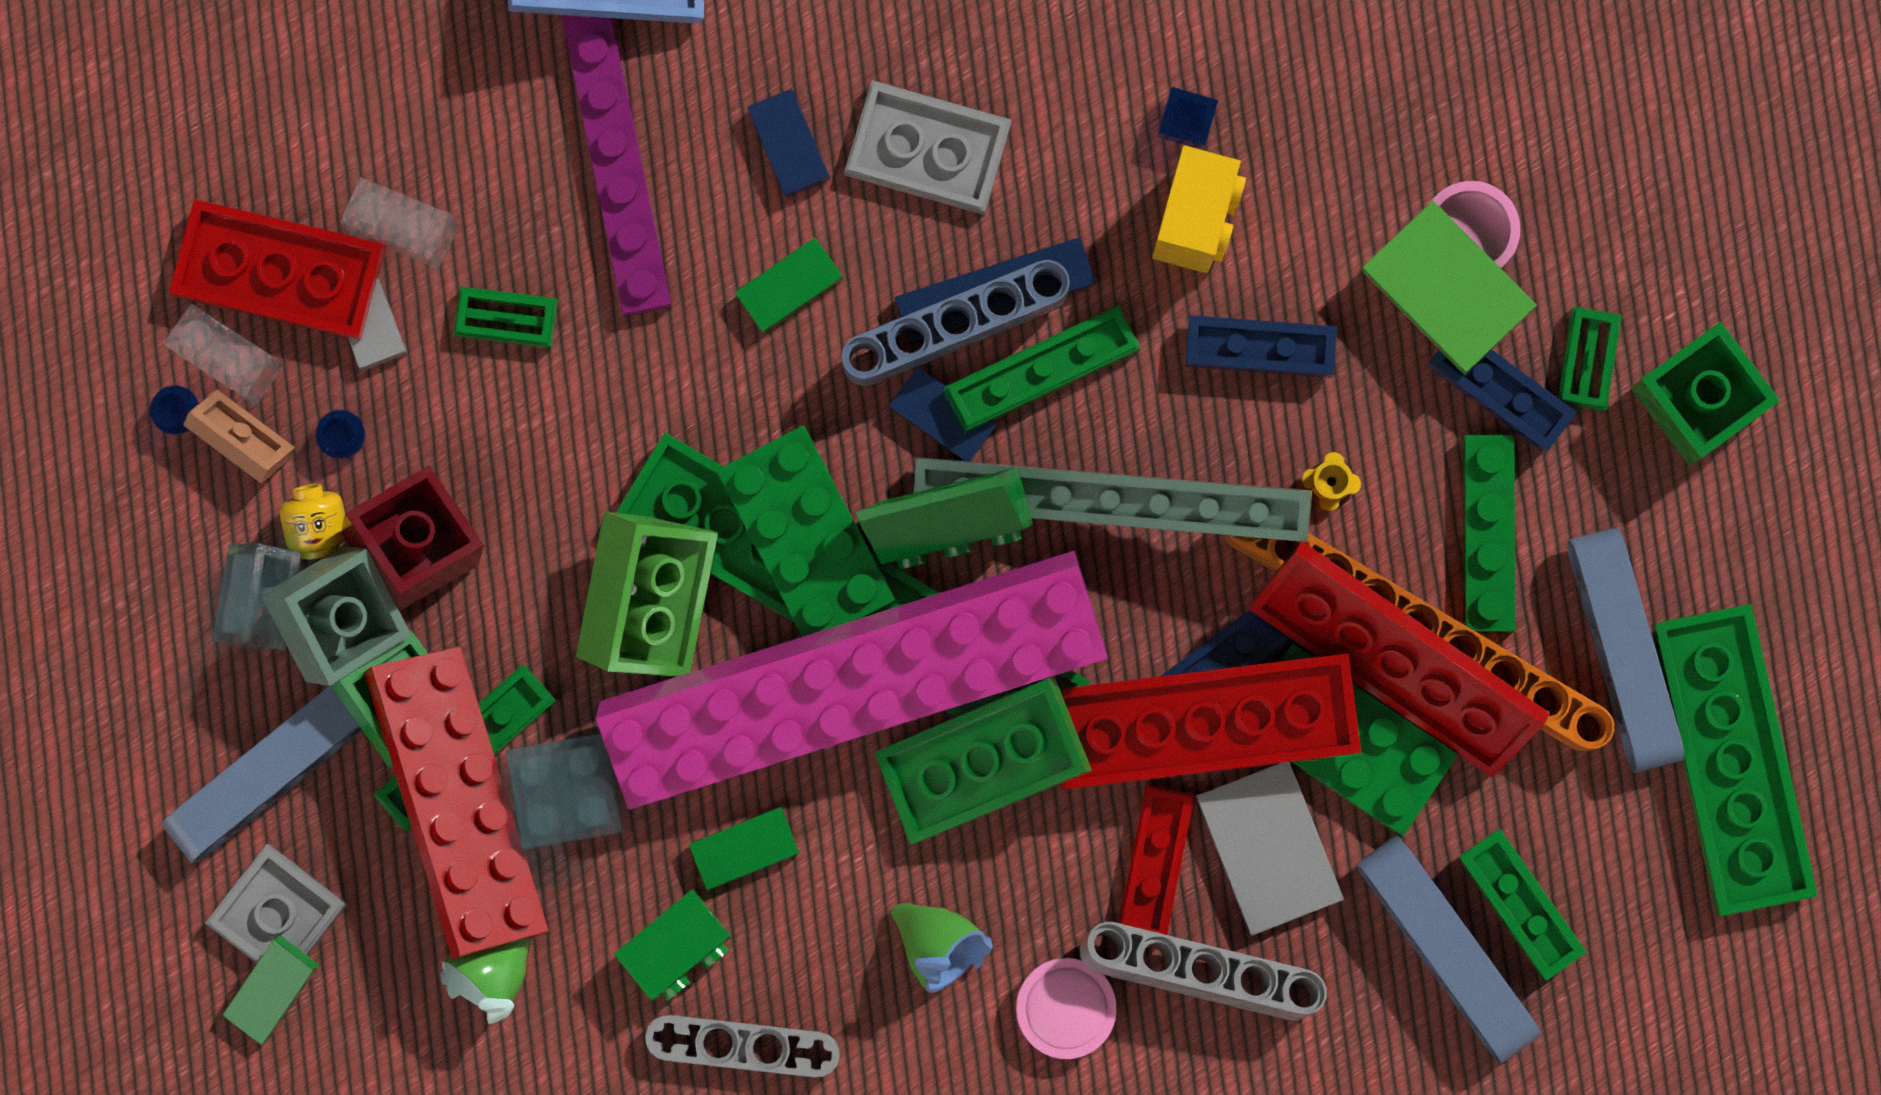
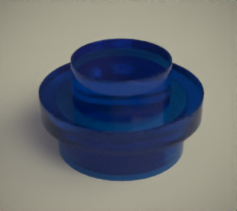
[150,385,199,435]
[316,410,366,459]

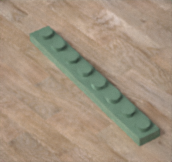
[914,458,1312,542]

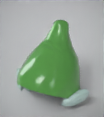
[440,938,532,1024]

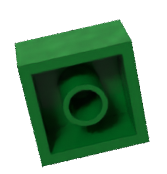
[1631,321,1781,466]

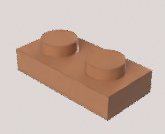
[184,390,295,483]

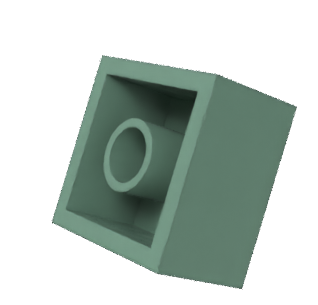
[261,546,411,686]

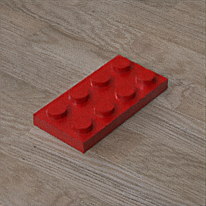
[169,199,386,340]

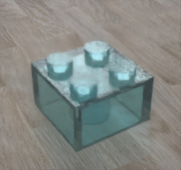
[506,734,626,851]

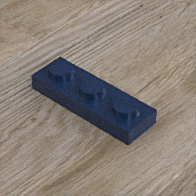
[1185,315,1337,378]
[1427,350,1577,454]

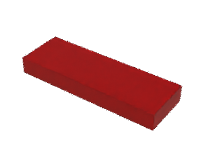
[1118,785,1195,935]

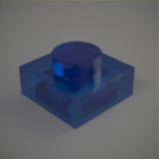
[1157,87,1218,150]

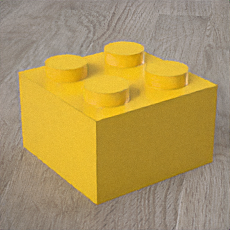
[1152,145,1246,274]

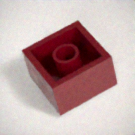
[341,465,484,611]

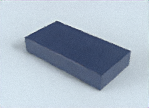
[747,88,830,199]
[889,367,997,462]

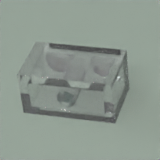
[340,177,458,270]
[163,304,283,407]

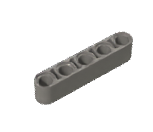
[1080,922,1327,1021]

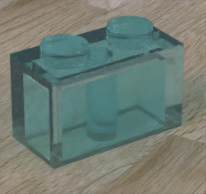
[212,543,301,651]

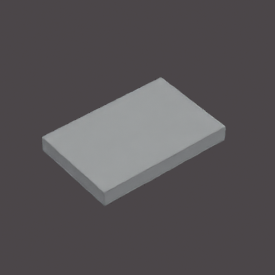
[844,80,1012,215]
[1195,762,1344,936]

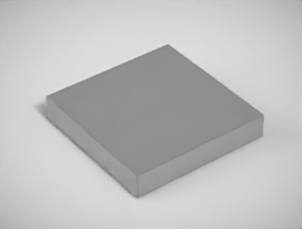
[205,844,348,964]

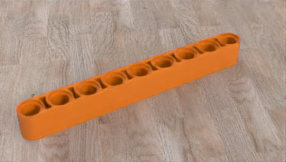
[1223,533,1614,752]

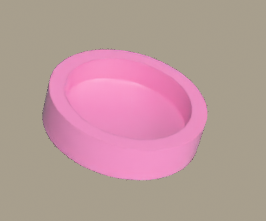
[1429,181,1520,269]
[1016,958,1116,1059]

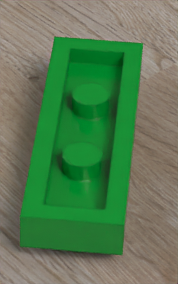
[1457,828,1587,981]

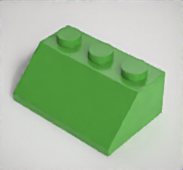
[576,512,718,677]

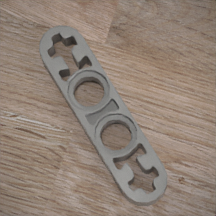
[645,1015,840,1077]

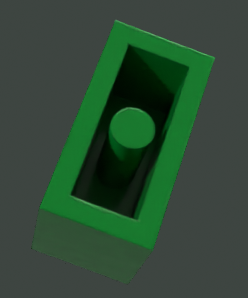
[614,890,733,1002]

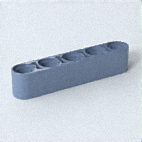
[842,260,1070,386]
[1567,527,1684,773]
[161,678,363,864]
[1356,835,1542,1064]

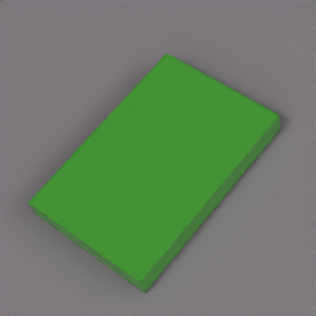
[1361,201,1537,375]

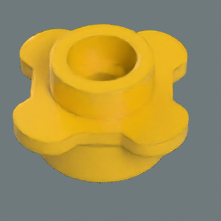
[1302,452,1361,511]

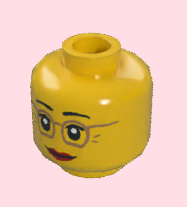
[279,483,345,560]

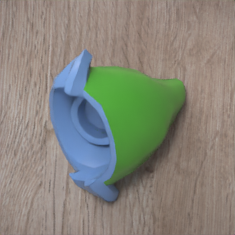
[891,903,993,993]

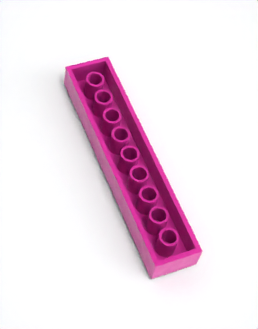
[595,551,1108,810]

